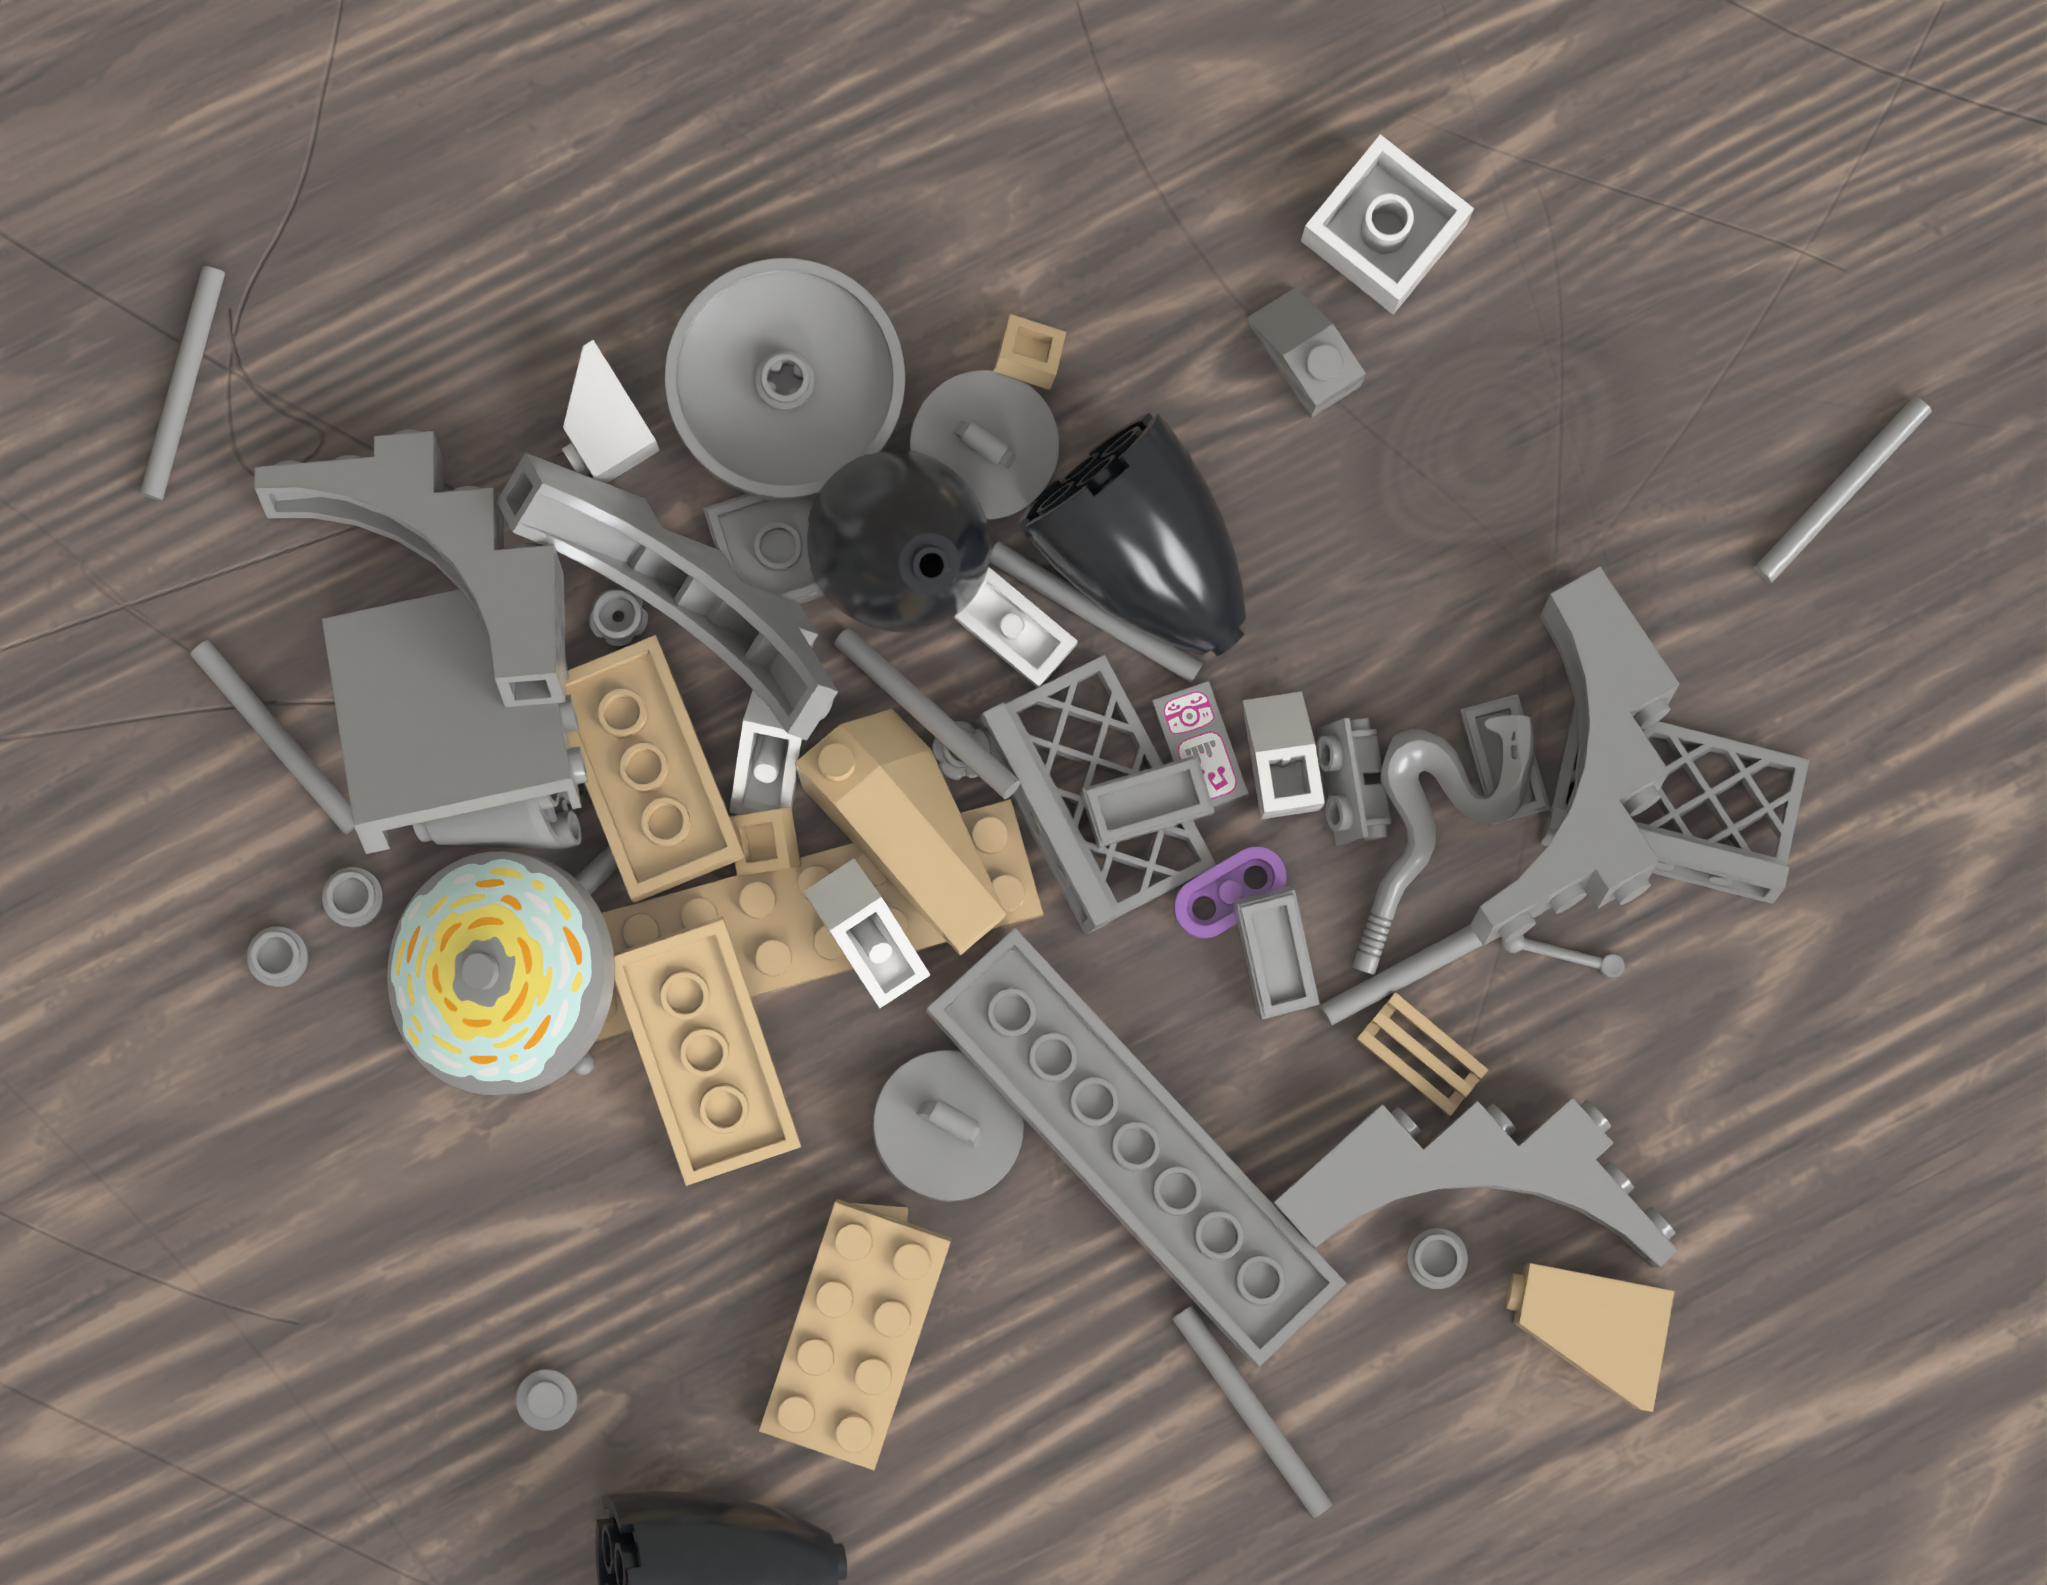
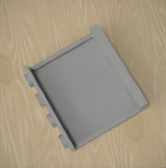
[322,589,588,854]

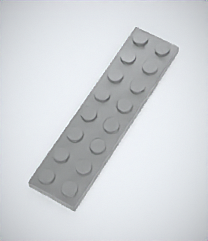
[925,928,1347,1368]

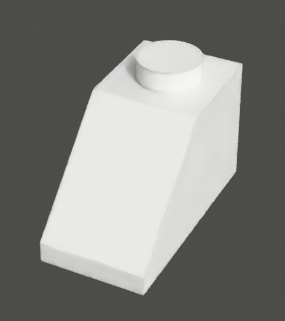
[562,340,660,483]
[729,690,807,815]
[803,858,930,1008]

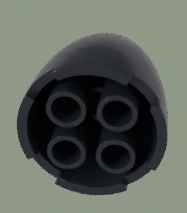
[1017,413,1246,656]
[807,450,991,632]
[596,1491,847,1585]

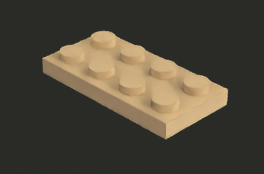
[565,635,746,903]
[614,916,801,1186]
[759,1199,952,1470]

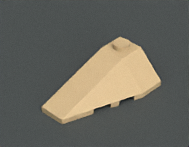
[795,709,1006,955]

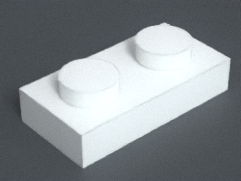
[954,567,1078,688]

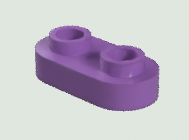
[1173,847,1287,939]

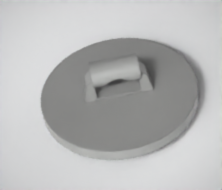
[910,370,1059,520]
[872,1050,1024,1202]

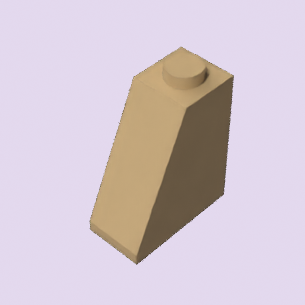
[1506,1263,1675,1412]

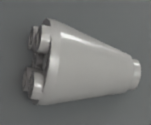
[412,783,585,850]

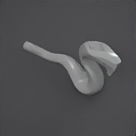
[1352,714,1534,975]

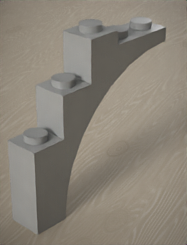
[254,429,566,707]
[496,453,838,740]
[1470,567,1680,946]
[1272,1098,1679,1267]

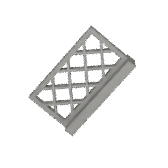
[974,655,1217,936]
[1540,704,1809,904]

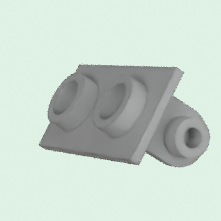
[1316,718,1392,846]

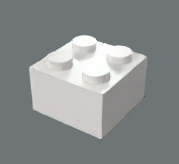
[1301,134,1474,315]

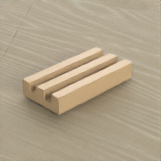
[1356,992,1489,1117]

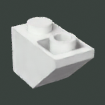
[1242,691,1325,819]

